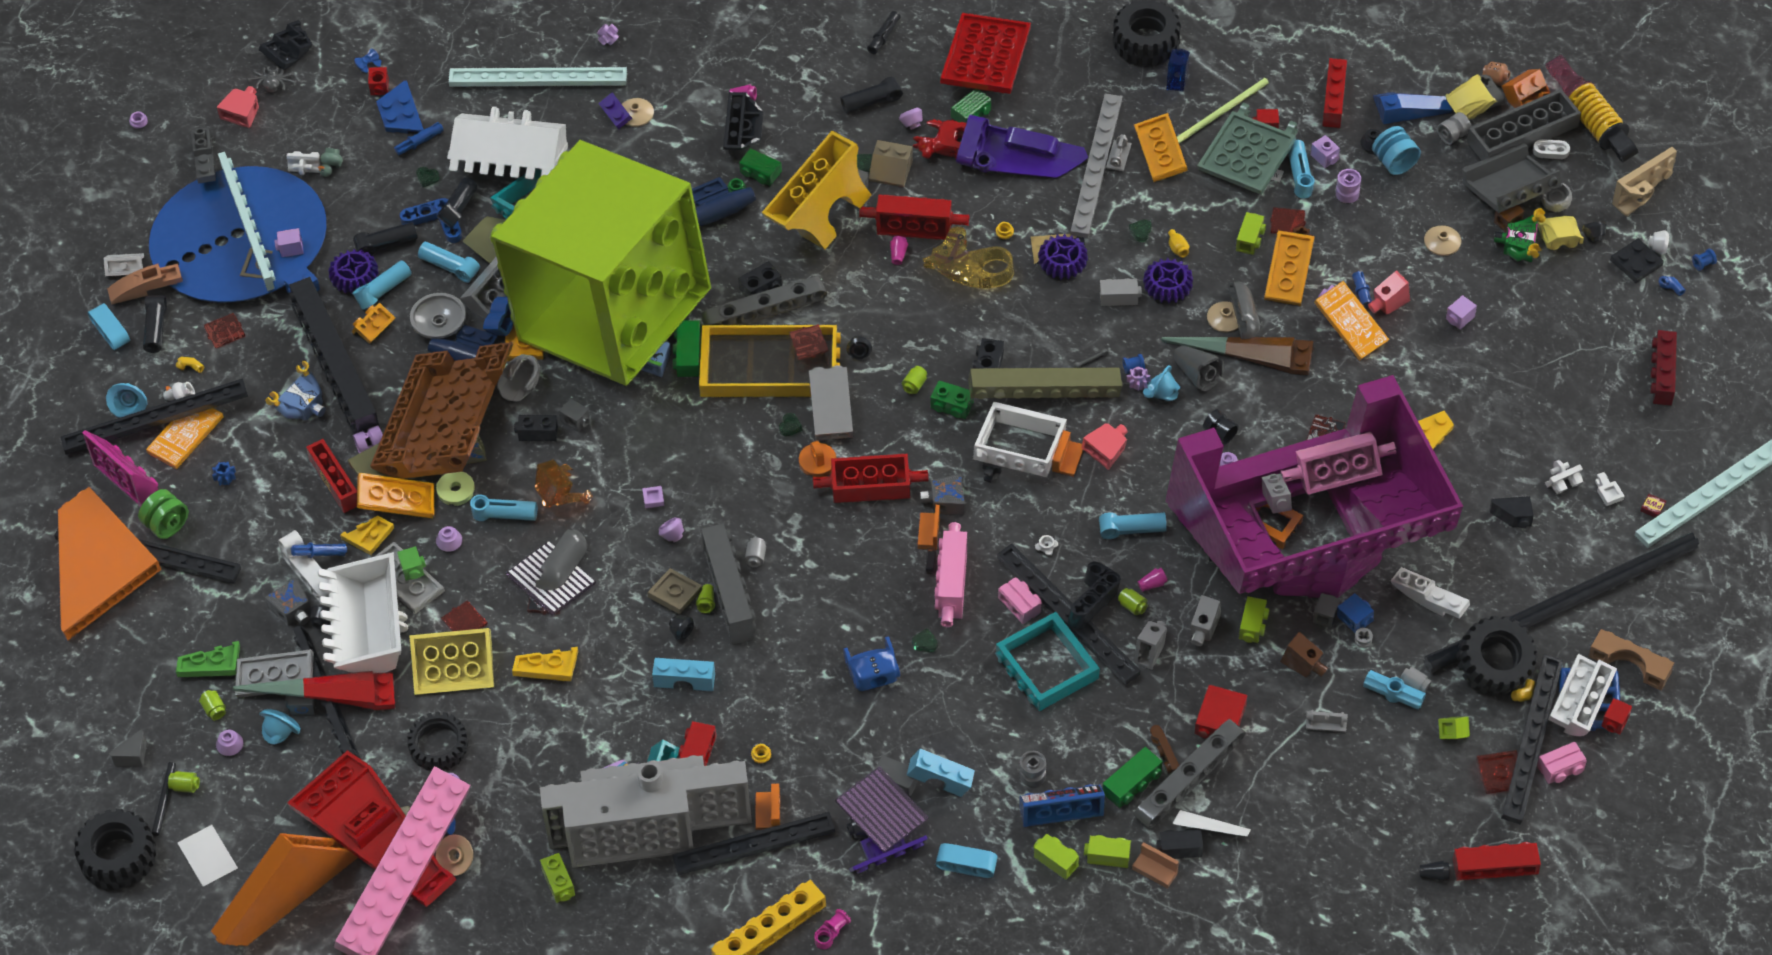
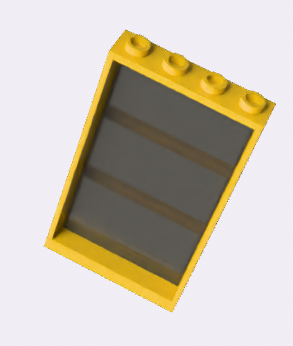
[699,325,841,397]

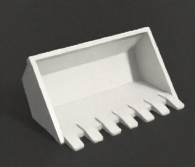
[447,107,568,180]

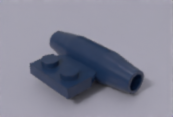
[692,177,756,226]
[428,325,498,361]

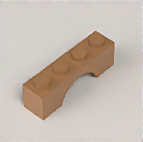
[1589,629,1674,691]

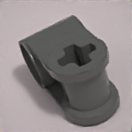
[1480,75,1504,110]

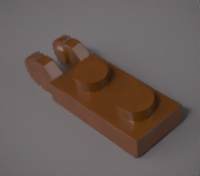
[1150,725,1179,774]

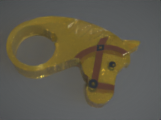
[923,226,1014,288]

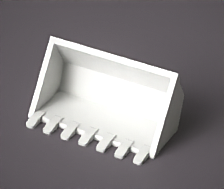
[317,552,408,673]

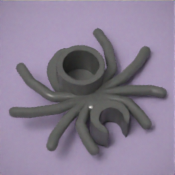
[247,66,296,92]

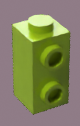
[1236,212,1266,255]
[1239,596,1269,643]
[1033,834,1079,880]
[1084,835,1131,868]
[540,853,575,903]

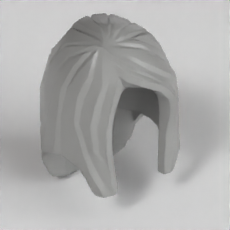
[497,354,541,402]

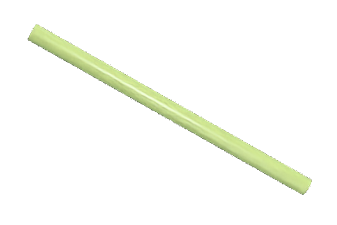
[1177,78,1269,144]

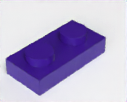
[598,93,633,129]

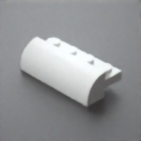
[1548,654,1617,736]

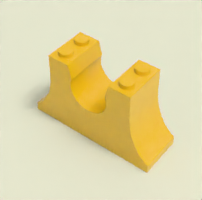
[761,131,871,249]

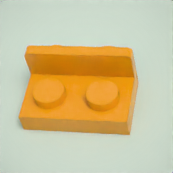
[352,303,395,344]

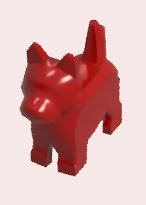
[913,119,966,159]

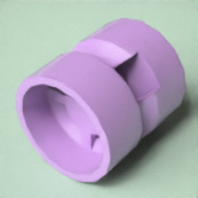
[1336,169,1361,203]
[353,425,383,453]

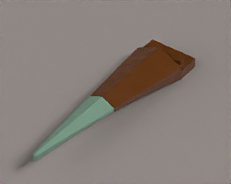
[1161,337,1314,375]

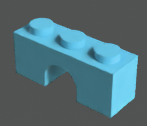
[652,658,715,691]
[907,749,975,797]

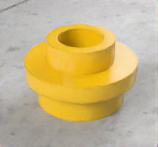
[996,222,1014,239]
[751,744,771,763]

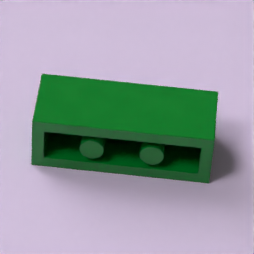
[673,320,701,377]
[1102,747,1163,809]

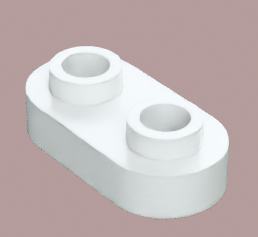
[1533,139,1570,159]

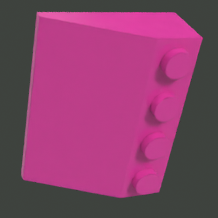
[82,430,159,507]

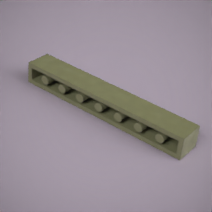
[968,368,1122,399]

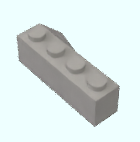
[460,257,506,318]

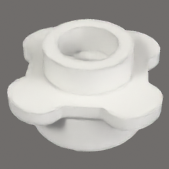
[1035,535,1058,555]

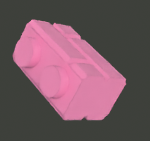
[998,577,1042,624]
[1537,742,1587,784]

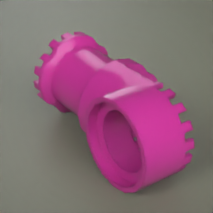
[814,909,851,949]

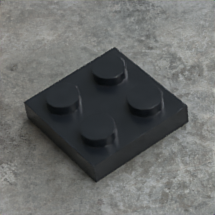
[1610,238,1664,283]

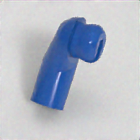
[1658,276,1686,296]

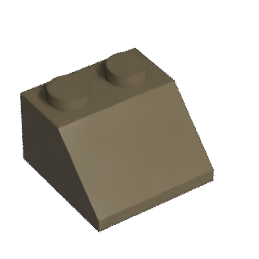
[869,140,913,188]

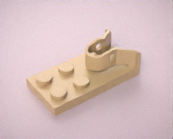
[1612,147,1677,216]

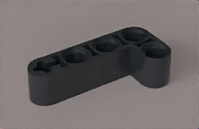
[1068,561,1121,629]

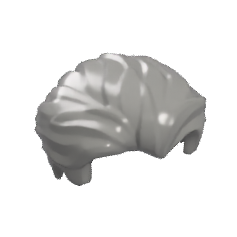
[1541,183,1572,212]

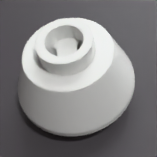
[1648,230,1669,255]

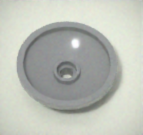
[410,293,466,339]

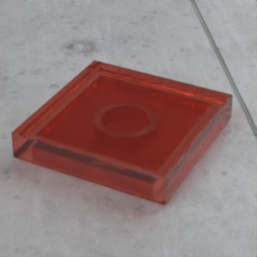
[1476,750,1518,794]

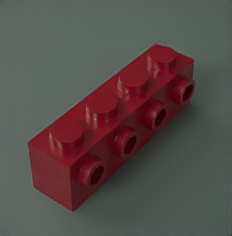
[1650,330,1677,406]

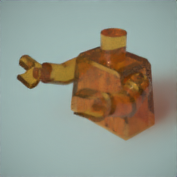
[535,459,593,507]

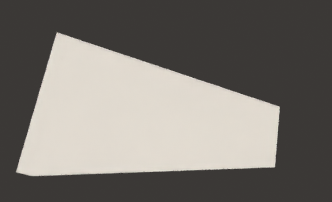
[1172,810,1251,836]

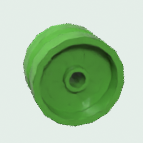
[138,489,189,539]

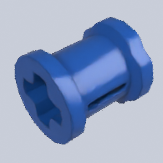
[1692,249,1717,271]
[1122,354,1145,374]

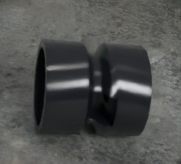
[1203,409,1239,445]

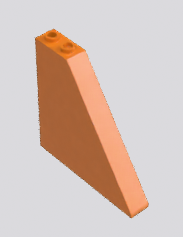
[58,487,162,640]
[211,833,358,946]

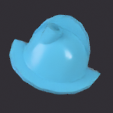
[1143,365,1181,401]
[106,383,147,418]
[259,709,300,744]

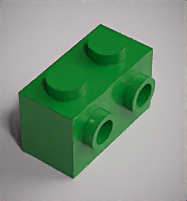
[930,380,974,419]

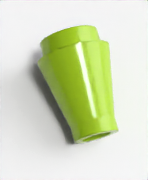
[696,584,715,613]

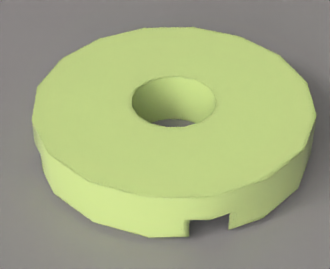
[436,472,475,506]

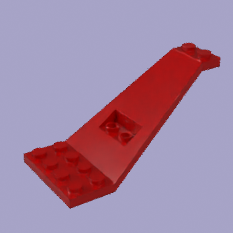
[287,750,456,907]

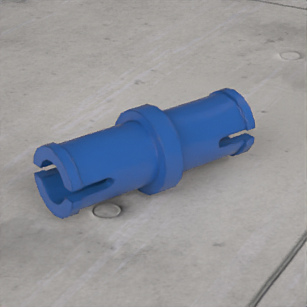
[1352,271,1372,309]

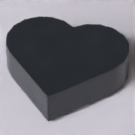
[925,548,936,572]

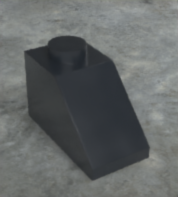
[1489,496,1534,528]

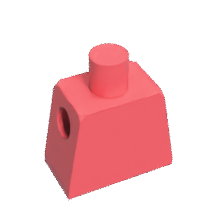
[217,86,259,128]
[1368,271,1410,314]
[1081,424,1128,470]

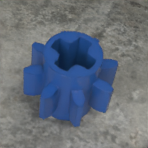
[212,462,236,486]

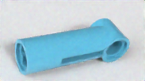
[1288,140,1315,199]
[418,241,480,283]
[352,260,412,309]
[470,495,538,521]
[1099,512,1167,539]

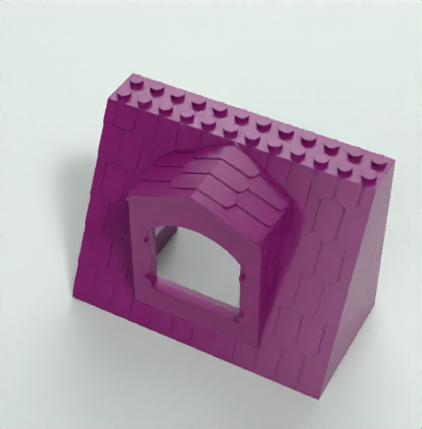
[1165,375,1463,598]

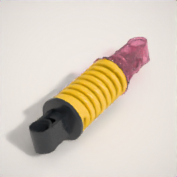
[1545,54,1639,163]

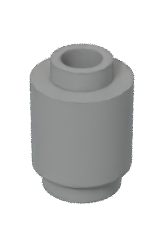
[744,537,766,567]
[1400,667,1432,693]

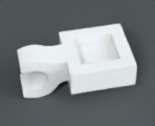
[1595,472,1624,506]

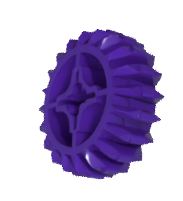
[1038,234,1088,280]
[328,249,379,295]
[1143,257,1193,304]

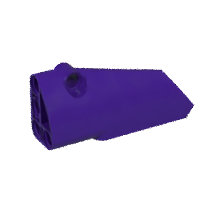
[956,114,1089,178]

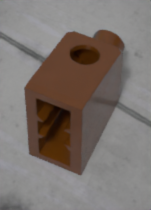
[1280,632,1328,678]

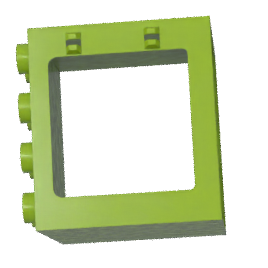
[490,140,711,386]

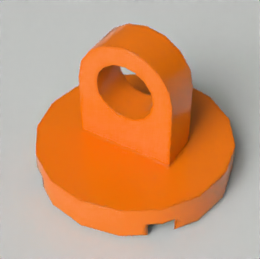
[799,441,837,477]

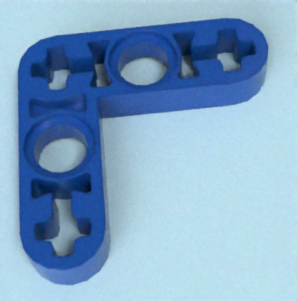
[400,198,462,243]

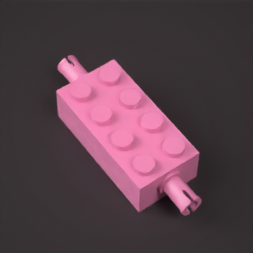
[1281,432,1397,494]
[935,522,967,627]

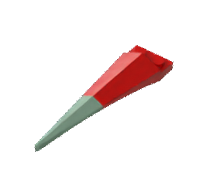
[233,671,395,710]

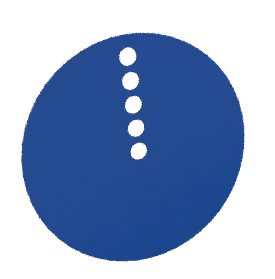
[149,166,327,302]

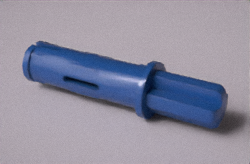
[394,122,444,155]
[291,542,347,558]

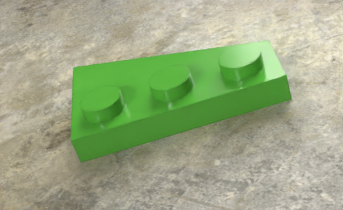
[176,641,240,677]

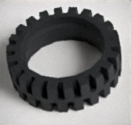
[407,712,468,771]

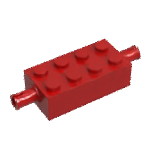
[859,195,970,240]
[813,454,929,503]

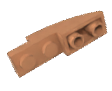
[107,263,183,305]

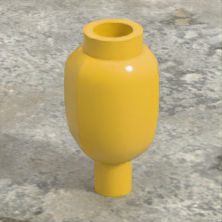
[1168,229,1190,258]

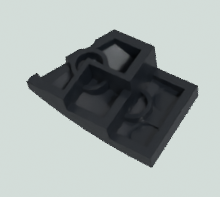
[259,20,312,70]

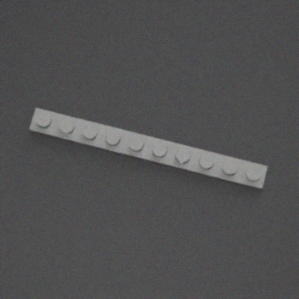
[1070,94,1122,238]

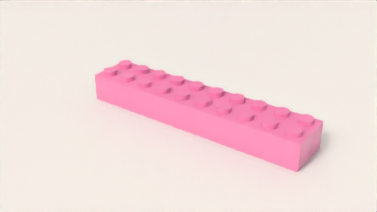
[334,766,470,955]

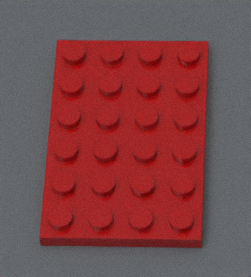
[940,13,1031,94]

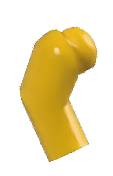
[1511,679,1535,702]

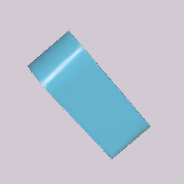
[87,303,130,350]
[935,843,998,878]

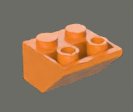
[1501,69,1550,108]

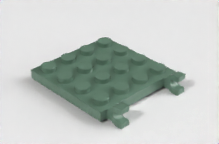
[1197,102,1298,195]

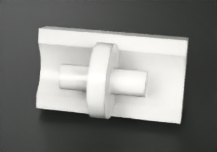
[287,151,321,175]
[1545,460,1583,494]

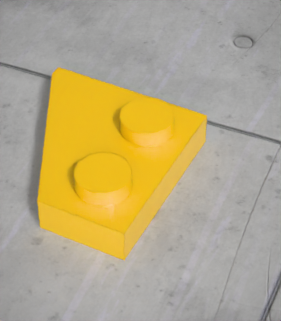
[1418,410,1454,449]
[340,516,394,555]

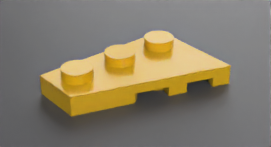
[512,647,578,681]

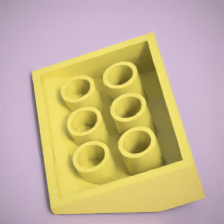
[410,628,494,695]

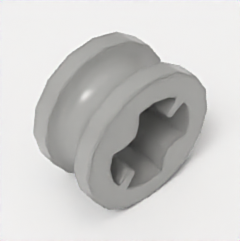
[1354,628,1373,648]

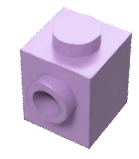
[1311,135,1340,168]
[275,228,304,257]
[1446,295,1477,329]

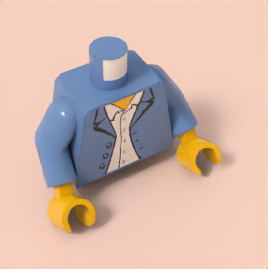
[266,361,326,421]

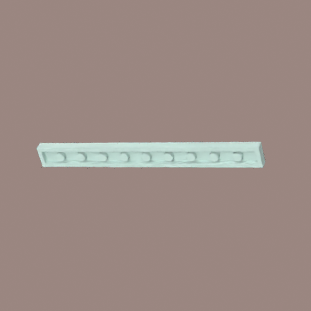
[449,67,627,87]
[218,152,276,291]
[1635,439,1772,548]

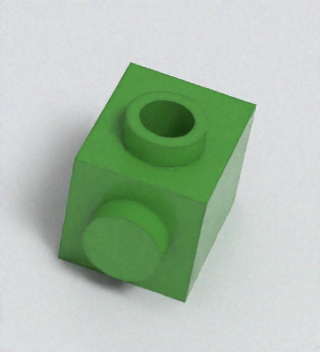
[397,546,426,581]

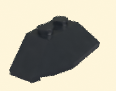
[723,92,764,150]

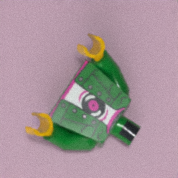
[1494,208,1546,262]

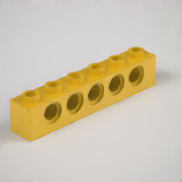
[711,880,826,955]

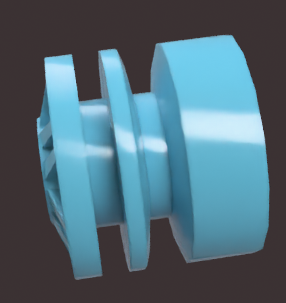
[1372,126,1421,175]

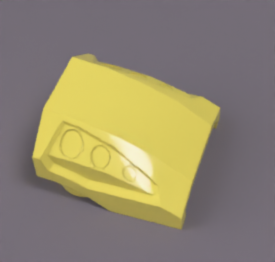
[1446,75,1496,120]
[1537,216,1584,250]

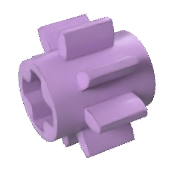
[597,24,619,45]
[1127,367,1150,391]

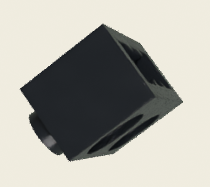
[738,261,782,297]
[973,338,1004,369]

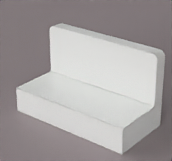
[104,253,144,276]

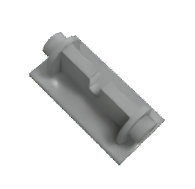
[1106,134,1132,171]
[1306,710,1348,732]

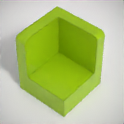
[1438,716,1470,739]

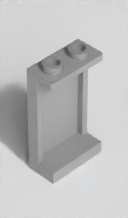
[809,365,853,441]

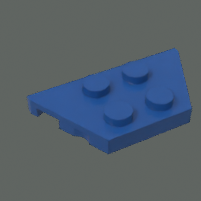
[376,80,424,134]

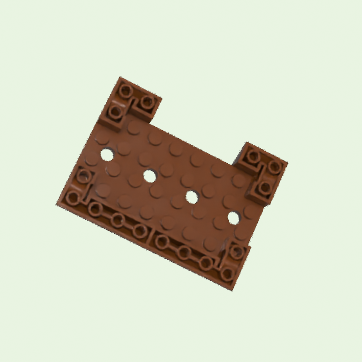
[370,342,513,479]

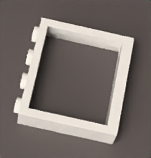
[973,402,1067,477]

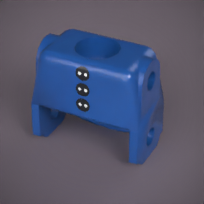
[843,637,900,691]

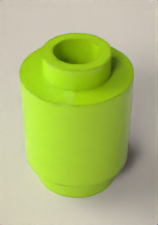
[902,366,927,394]
[1118,588,1148,615]
[199,690,226,720]
[168,771,200,793]

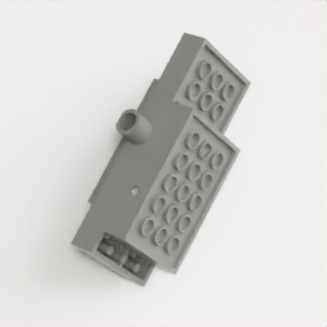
[540,755,752,868]

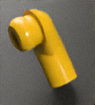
[176,356,205,373]

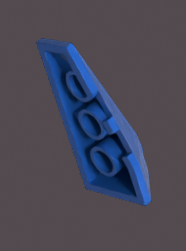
[1373,92,1453,124]

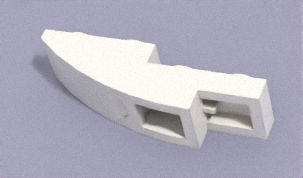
[1391,567,1470,619]

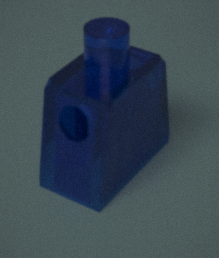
[1166,49,1190,92]

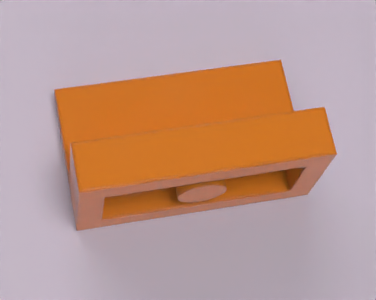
[1052,430,1084,477]
[918,505,940,550]
[756,784,780,830]

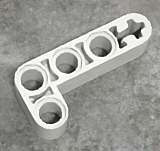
[278,530,329,601]

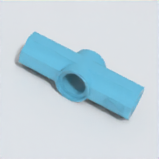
[1363,670,1426,710]

